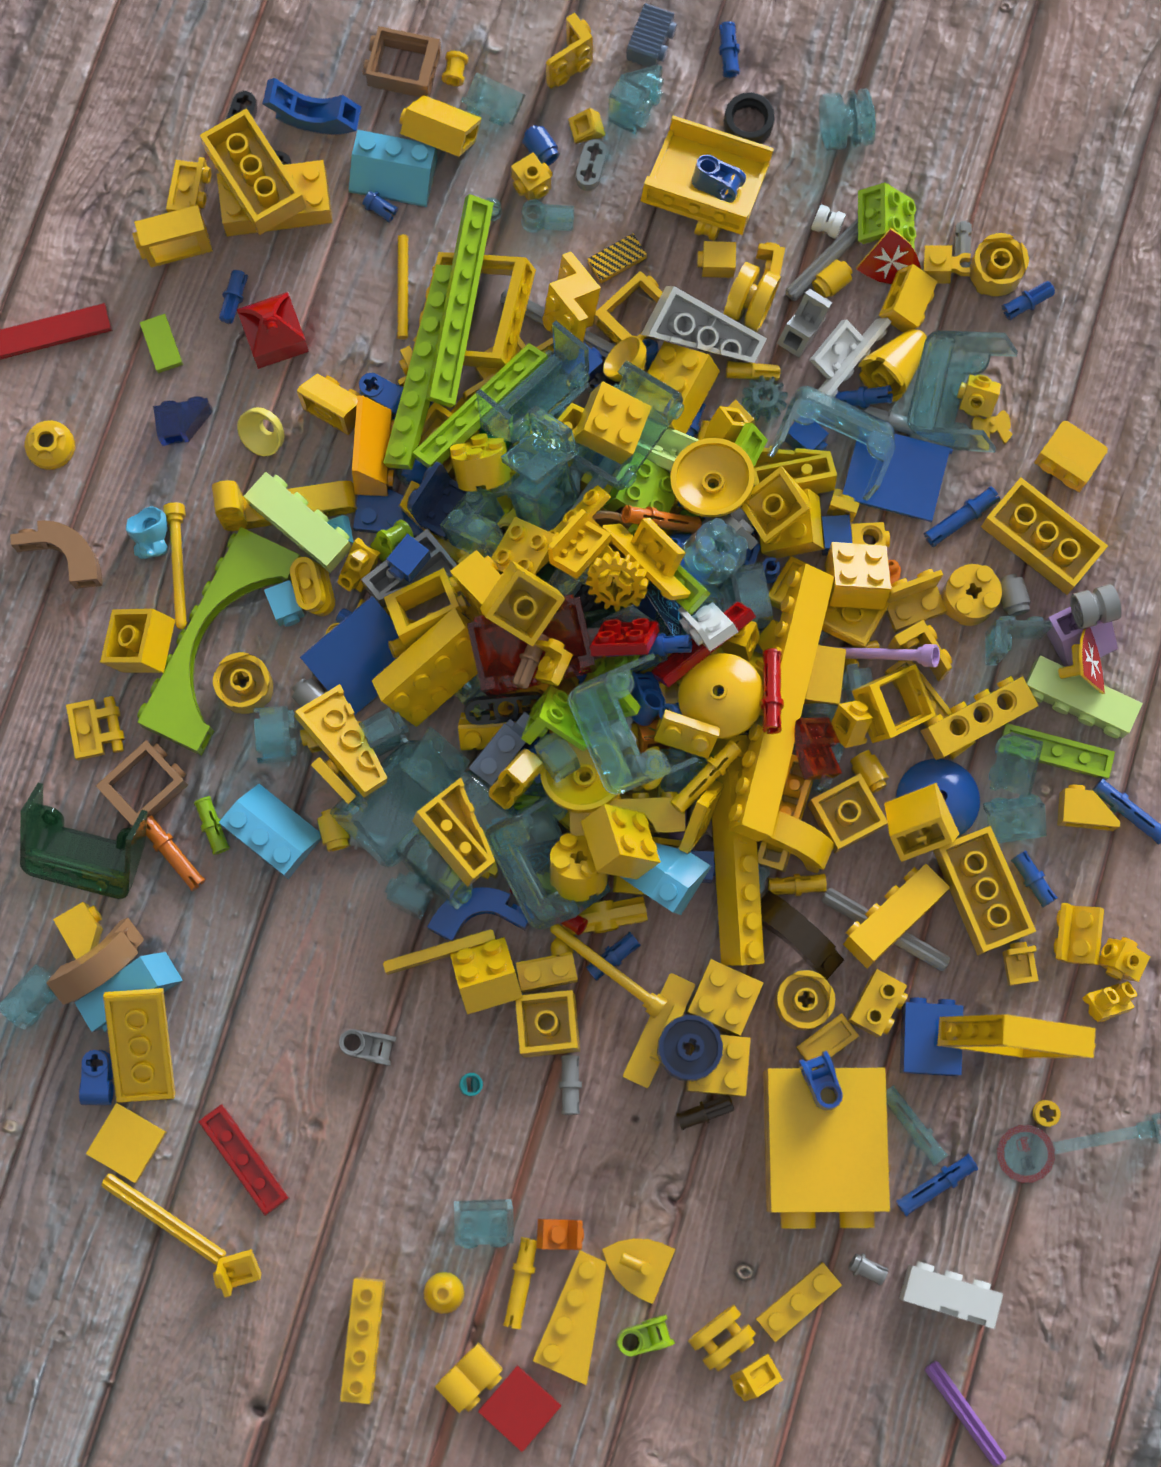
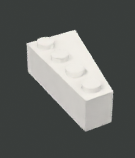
[641,286,767,363]

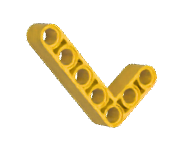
[212,480,357,531]

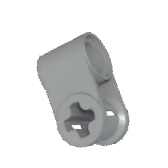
[339,1029,397,1066]

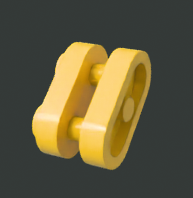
[290,557,335,617]
[688,1304,756,1371]

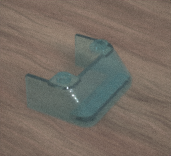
[476,321,589,443]
[907,330,1018,453]
[768,386,895,501]
[568,653,699,795]

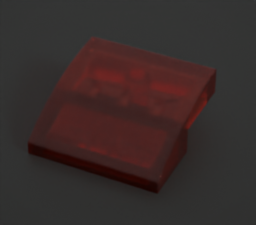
[795,717,842,780]

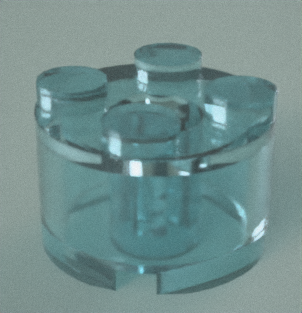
[681,518,748,586]
[254,706,297,764]

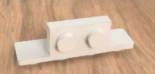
[809,317,891,402]

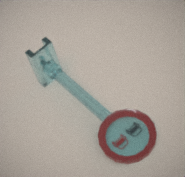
[997,1112,1161,1183]

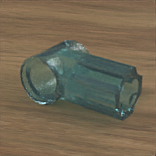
[521,199,574,233]

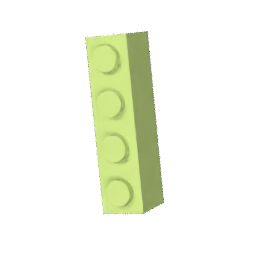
[244,472,351,573]
[1026,655,1143,738]

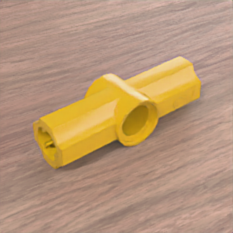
[560,896,648,935]

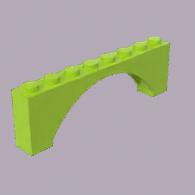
[137,527,301,756]

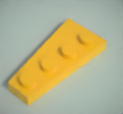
[294,684,387,798]
[533,1250,606,1385]

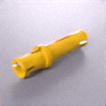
[670,740,743,814]
[503,1237,537,1329]

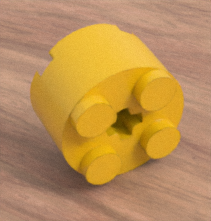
[970,233,1029,296]
[450,433,511,492]
[941,564,1002,626]
[213,652,273,714]
[550,833,608,902]
[774,970,835,1031]

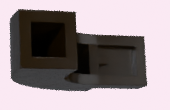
[761,891,844,980]

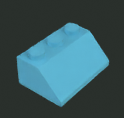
[348,130,438,207]
[219,784,321,879]

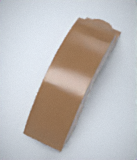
[10,520,103,589]
[46,918,144,1005]

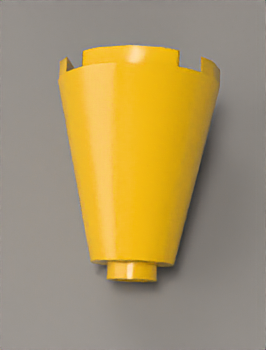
[858,329,929,402]

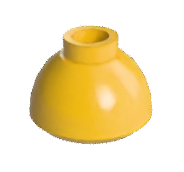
[423,1272,464,1314]

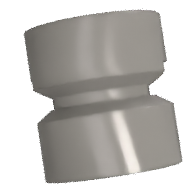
[1070,584,1122,629]

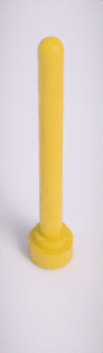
[163,502,187,629]
[550,923,668,1018]

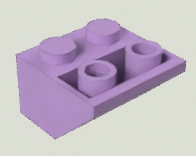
[1042,607,1118,667]

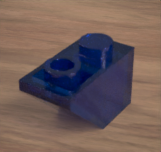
[153,396,212,446]

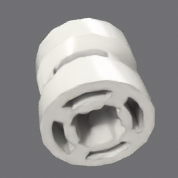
[811,204,846,239]

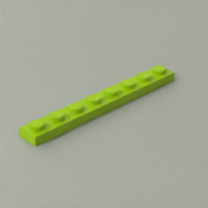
[426,194,494,408]
[383,264,452,470]

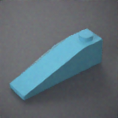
[620,843,712,915]

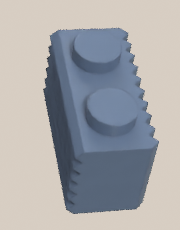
[626,3,677,69]

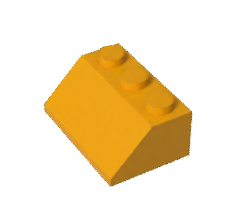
[352,395,395,496]

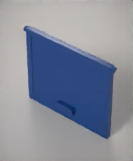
[842,425,953,523]
[300,596,399,715]

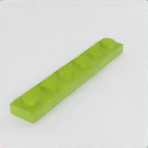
[412,343,550,468]

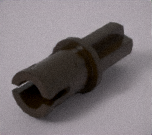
[676,1095,734,1130]

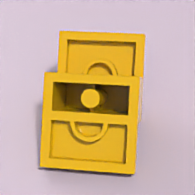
[542,252,601,358]

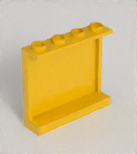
[640,116,774,235]

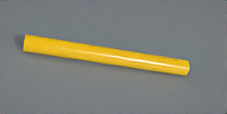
[397,234,408,340]

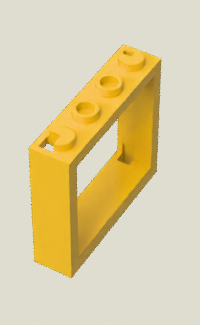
[413,252,536,369]
[937,1014,1096,1059]

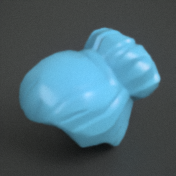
[126,506,168,559]

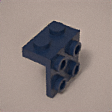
[407,461,476,541]

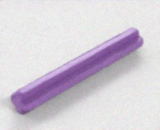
[925,1361,1006,1467]

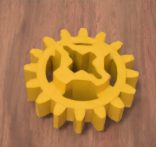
[586,551,649,612]

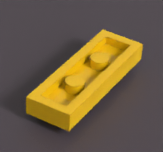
[755,1262,842,1342]

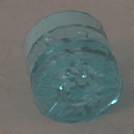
[819,88,876,151]

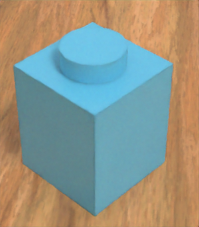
[264,580,305,627]

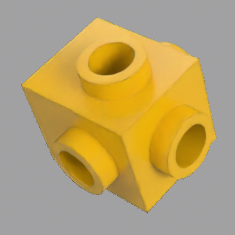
[511,152,553,202]
[957,374,1001,419]
[1099,937,1150,982]

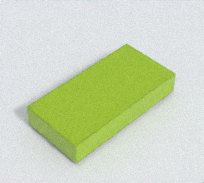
[140,314,183,373]

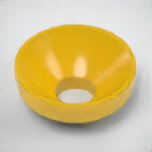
[603,336,647,382]
[24,420,75,470]

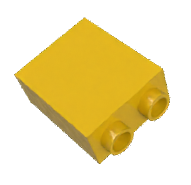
[763,1068,890,1229]

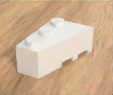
[899,1261,1003,1329]

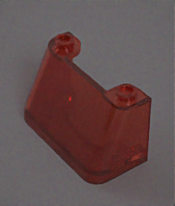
[467,595,598,696]

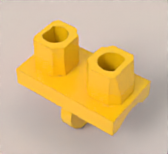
[337,538,381,592]
[1082,981,1137,1022]

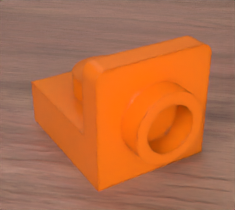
[537,1219,584,1250]

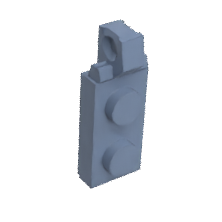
[469,712,529,785]

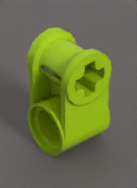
[370,520,413,563]
[616,1315,675,1356]

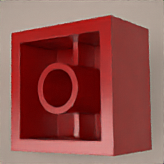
[237,292,309,369]

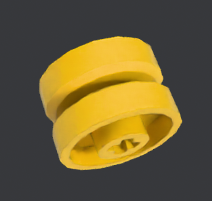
[723,262,781,332]

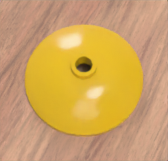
[670,438,755,518]
[678,653,763,739]
[540,731,627,812]

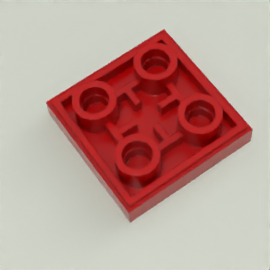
[590,618,659,656]
[478,1365,562,1452]

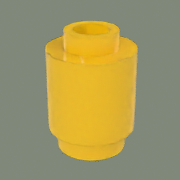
[812,260,853,298]
[850,750,889,793]
[317,808,351,852]

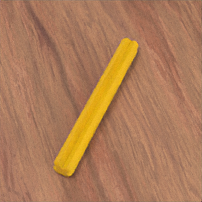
[101,1173,226,1265]

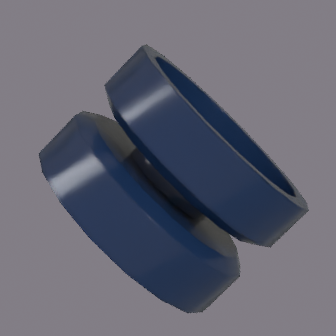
[657,1015,723,1082]

